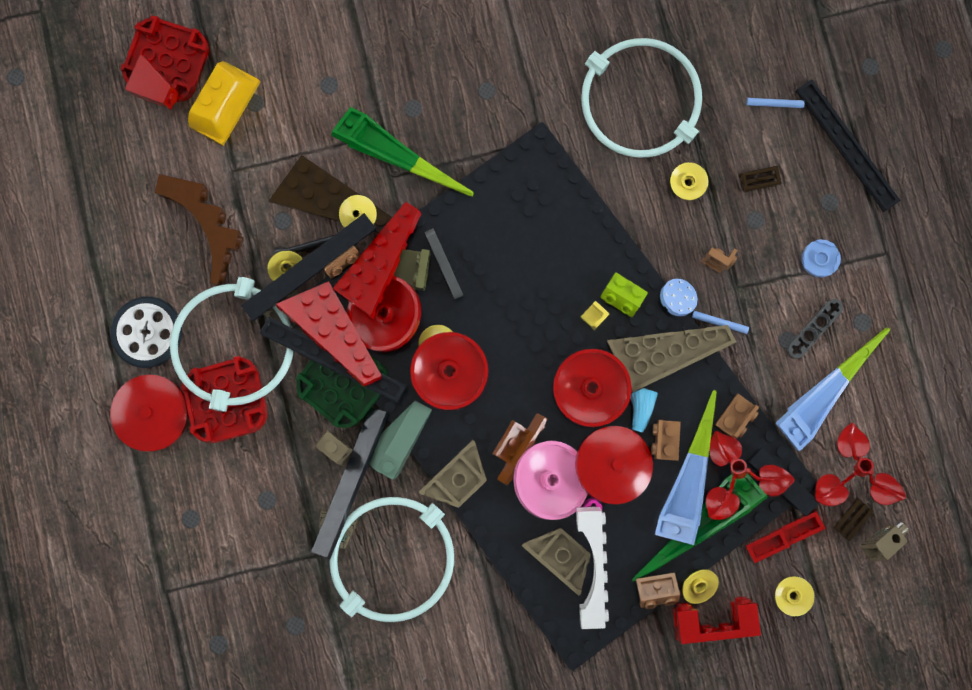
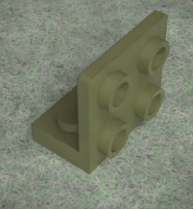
[393,249,431,291]

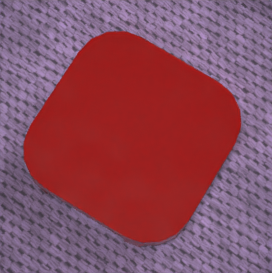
[121,16,209,102]
[181,356,268,444]

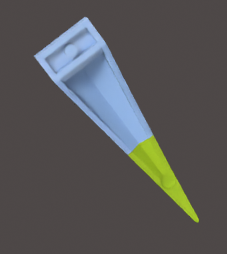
[775,328,890,451]
[655,390,717,545]

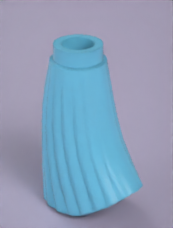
[630,388,658,432]

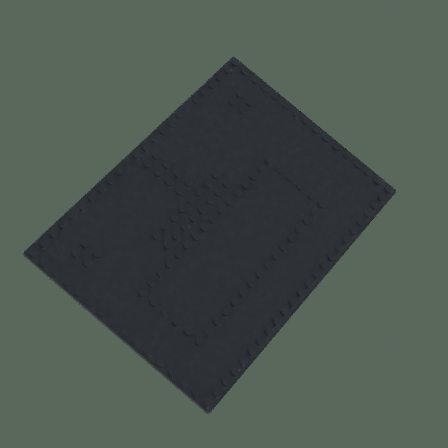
[311,122,817,671]

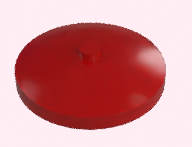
[347,276,421,352]
[410,332,488,410]
[553,349,632,427]
[110,375,189,452]
[575,426,653,504]

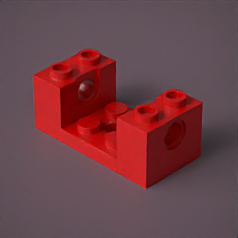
[672,596,761,644]

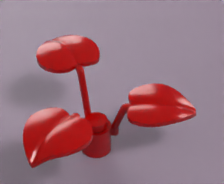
[815,423,906,506]
[706,431,794,520]

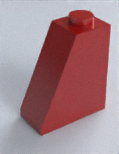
[125,55,179,110]

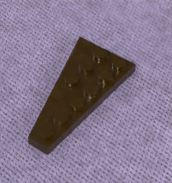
[269,155,392,233]

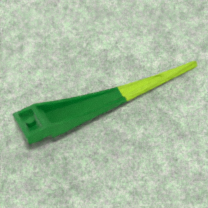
[331,107,474,196]

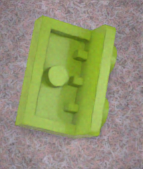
[600,272,648,317]

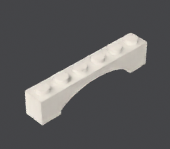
[576,507,609,629]

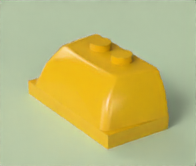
[188,61,260,146]

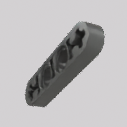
[424,228,463,299]
[786,299,843,359]

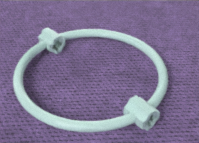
[581,38,702,158]
[170,277,294,412]
[330,497,454,622]

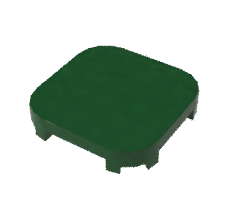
[295,354,389,428]

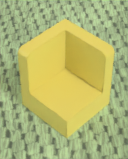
[581,301,609,330]

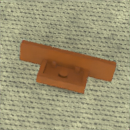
[492,413,547,485]

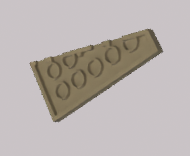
[607,325,736,393]

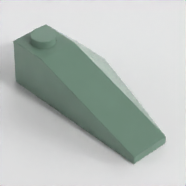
[369,400,432,480]

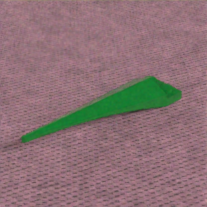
[632,473,767,582]

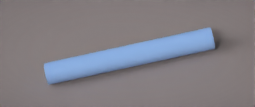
[746,98,804,108]
[692,311,749,334]

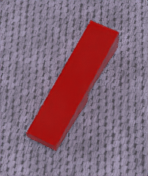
[746,509,826,563]

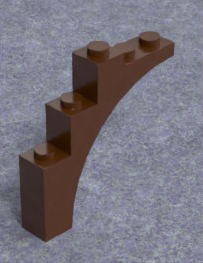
[155,174,244,286]

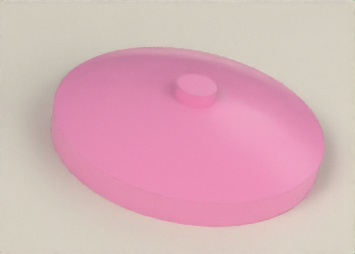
[514,441,588,520]

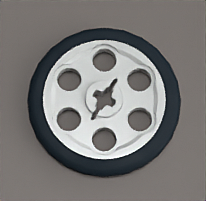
[110,297,182,368]

